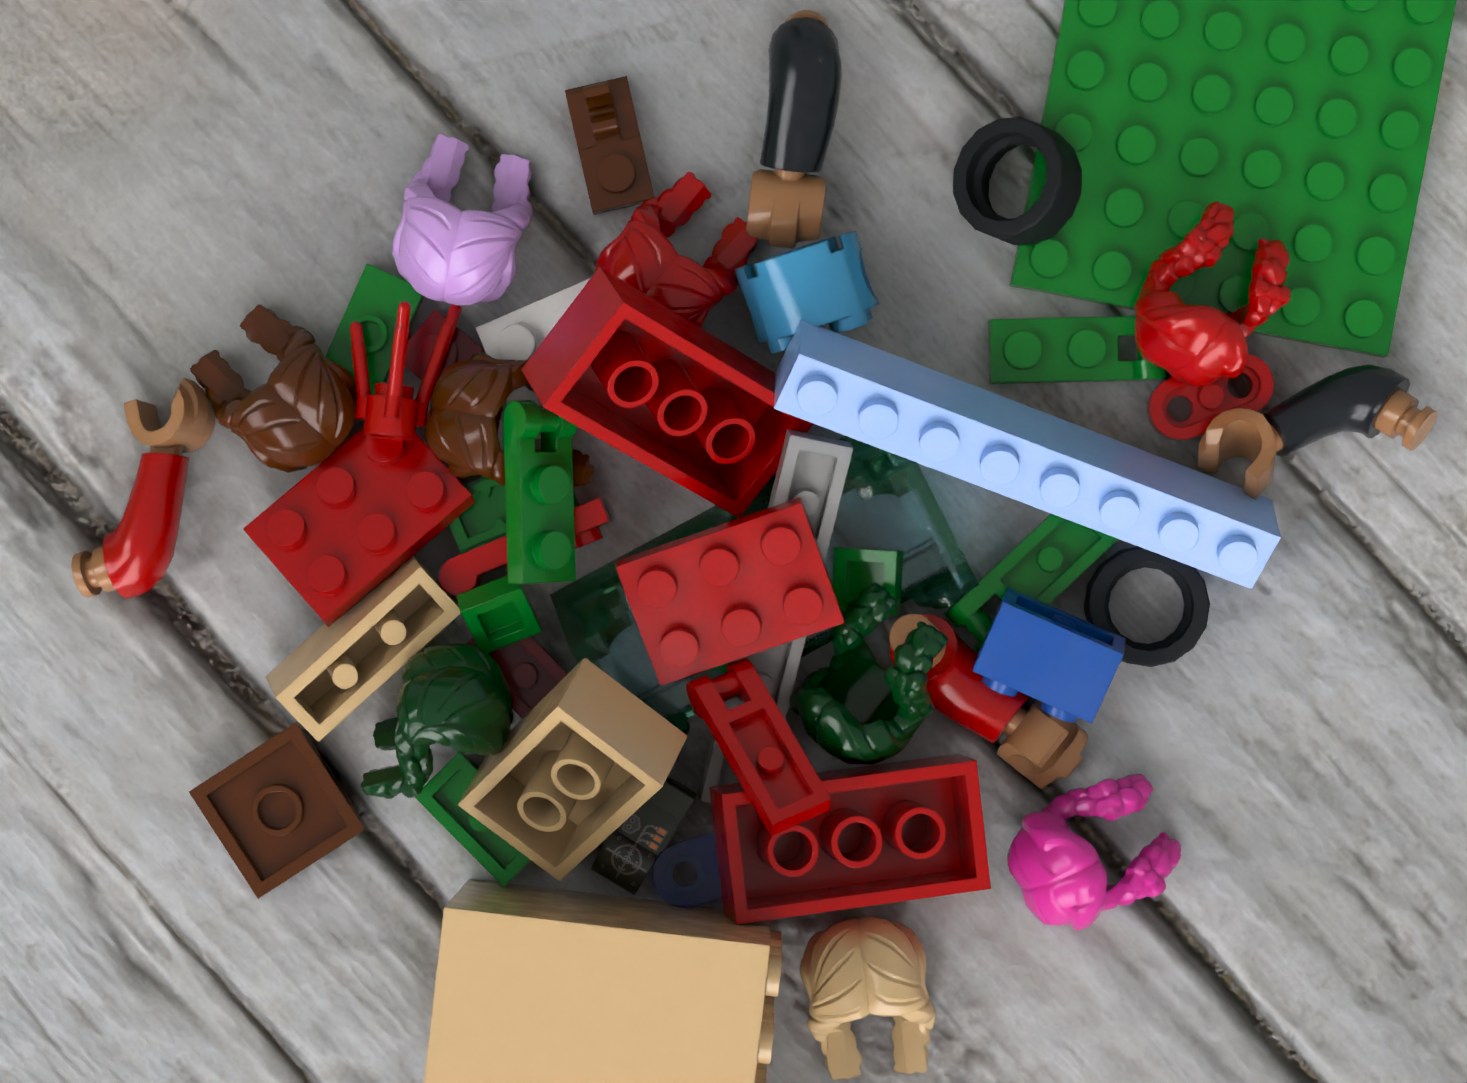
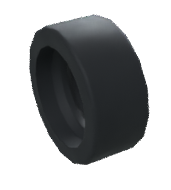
[953,117,1082,245]
[1084,546,1210,667]

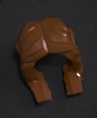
[190,304,357,473]
[424,352,594,487]

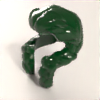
[789,583,948,765]
[361,643,513,799]

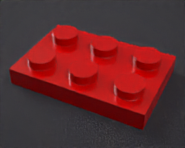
[243,427,475,627]
[615,497,845,686]

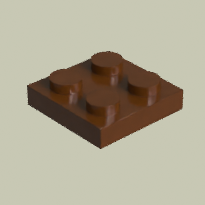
[189,722,368,899]

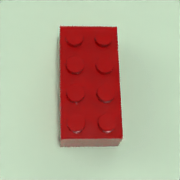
[521,267,813,518]
[709,753,991,925]

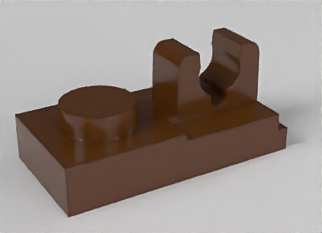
[565,76,655,215]

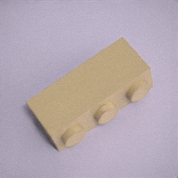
[265,555,461,742]

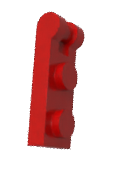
[438,497,612,595]
[686,658,831,836]

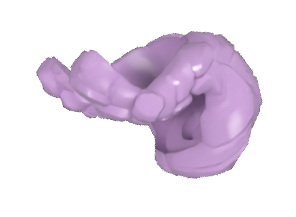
[392,134,533,306]

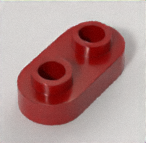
[1147,354,1274,441]

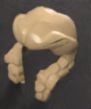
[799,916,936,1080]

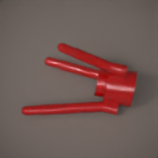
[350,301,462,441]

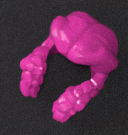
[1007,774,1181,931]

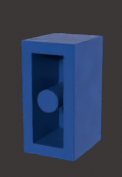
[972,587,1126,723]

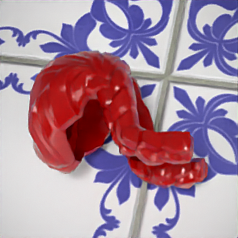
[595,172,759,328]
[1134,201,1291,387]

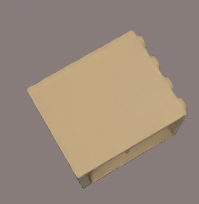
[424,879,782,1083]

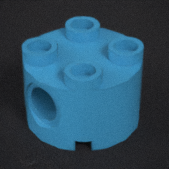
[734,230,879,354]

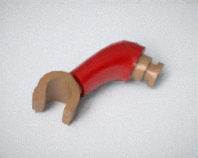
[71,378,215,599]
[889,614,1088,789]

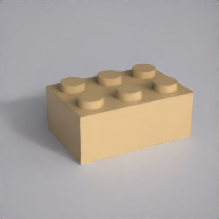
[458,657,688,881]

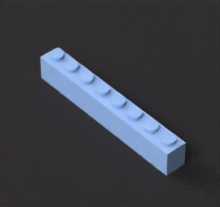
[774,319,1281,589]

